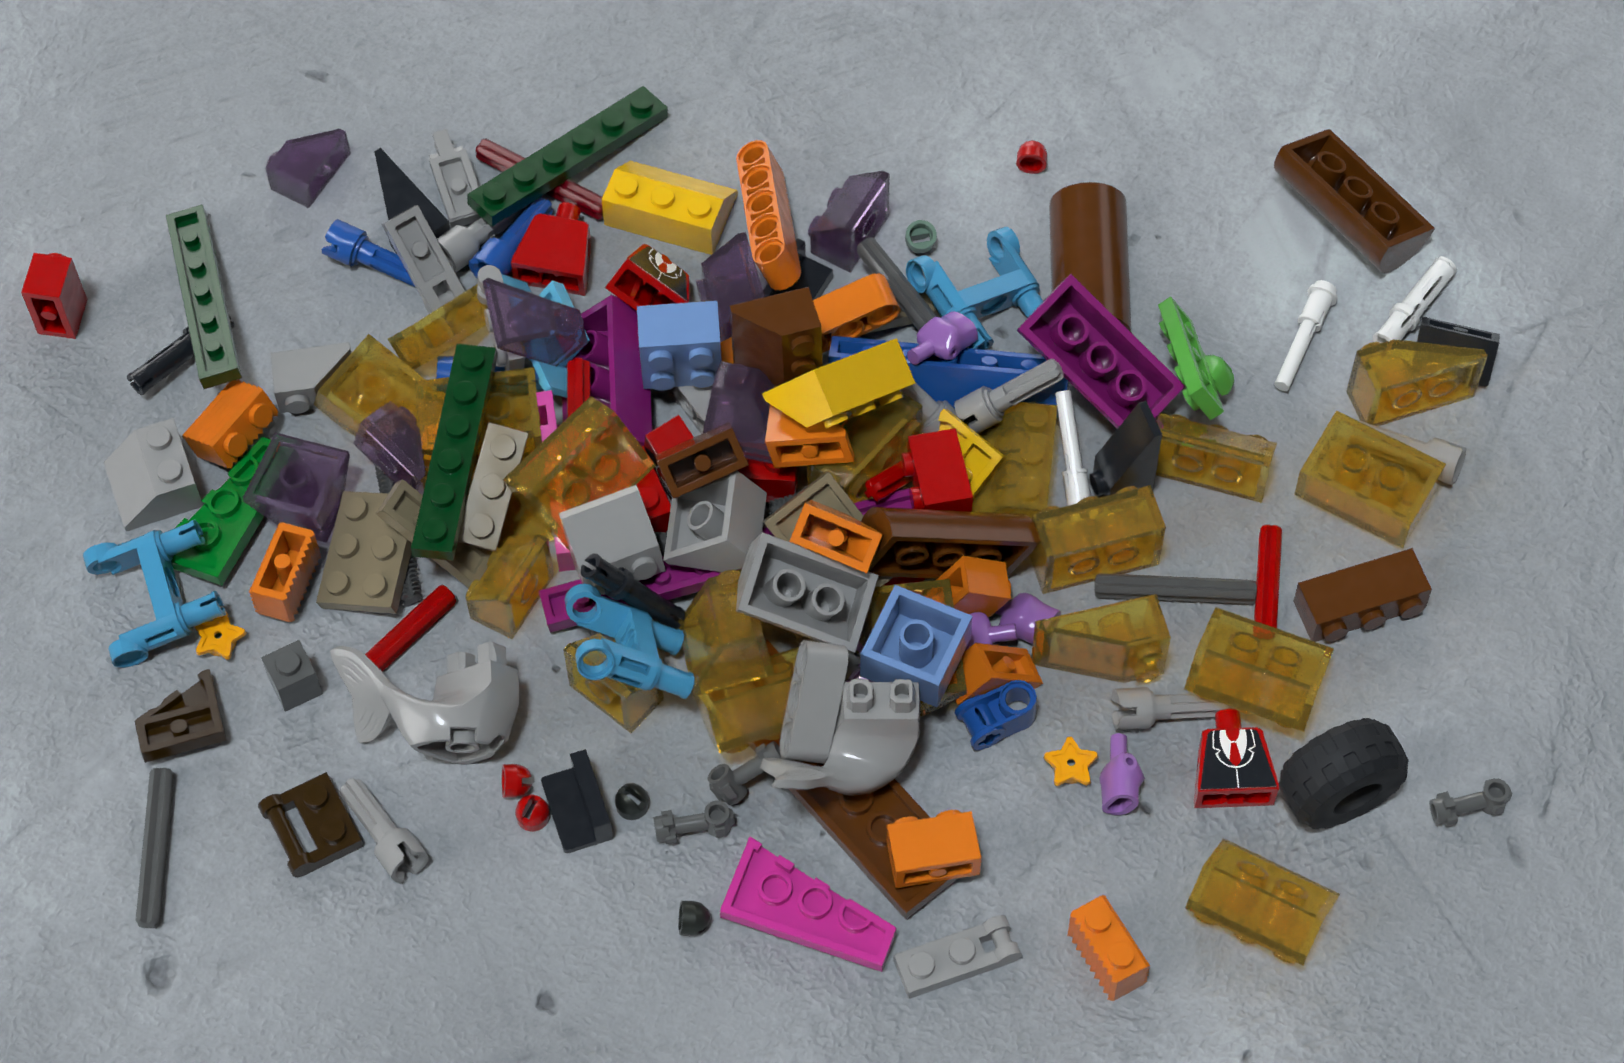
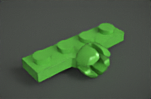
[1158,296,1235,420]

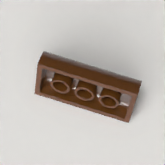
[1274,129,1435,273]
[1049,182,1131,332]
[861,507,1040,578]

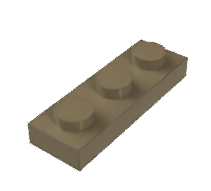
[458,422,529,552]
[376,479,496,589]

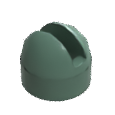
[905,220,937,254]

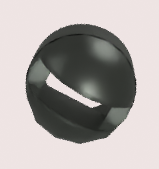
[615,783,649,820]
[678,900,710,935]

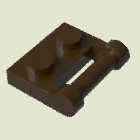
[258,772,364,877]

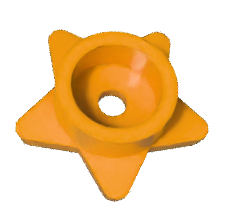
[194,612,247,660]
[1043,737,1098,786]

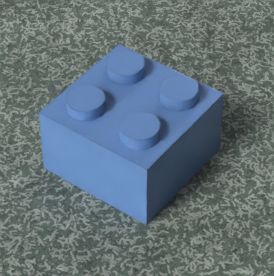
[637,301,723,391]
[860,585,973,707]

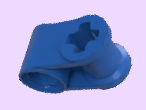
[954,680,1037,750]

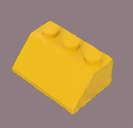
[601,160,738,255]
[762,338,915,429]

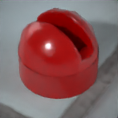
[1016,140,1047,174]
[502,764,532,798]
[515,794,550,832]

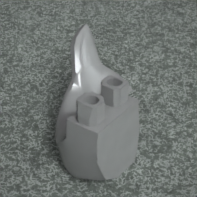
[330,642,519,765]
[760,679,920,796]

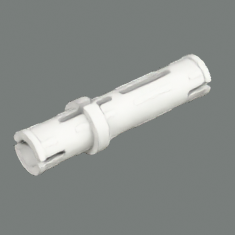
[1373,256,1457,352]

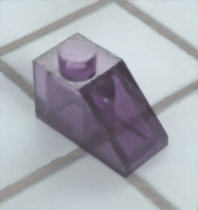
[265,129,351,208]

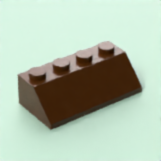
[729,287,823,414]

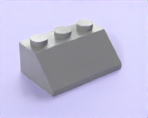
[736,532,878,654]

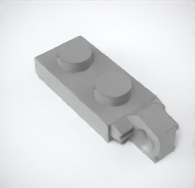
[429,129,481,229]

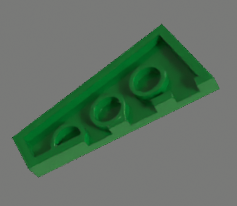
[171,437,300,586]

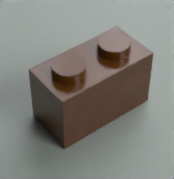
[655,422,749,499]

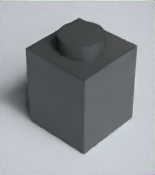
[261,640,323,712]

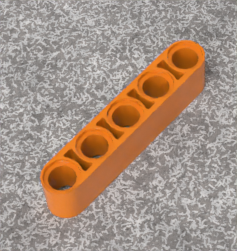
[736,140,801,290]
[720,273,900,391]

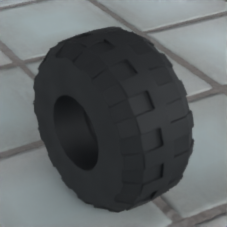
[1279,718,1409,829]

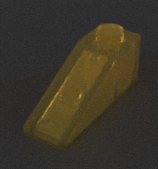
[388,283,488,373]

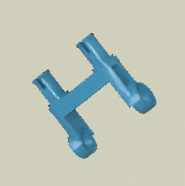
[906,227,1043,350]
[83,519,226,668]
[565,584,695,699]

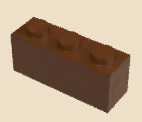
[1293,548,1432,643]

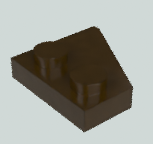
[135,669,227,763]

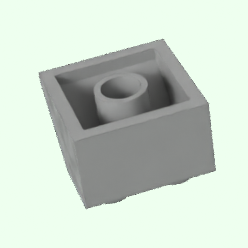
[104,418,203,531]
[663,471,767,573]
[559,485,666,599]

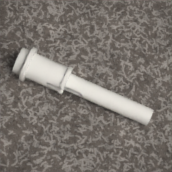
[1274,280,1338,391]
[1055,390,1096,521]

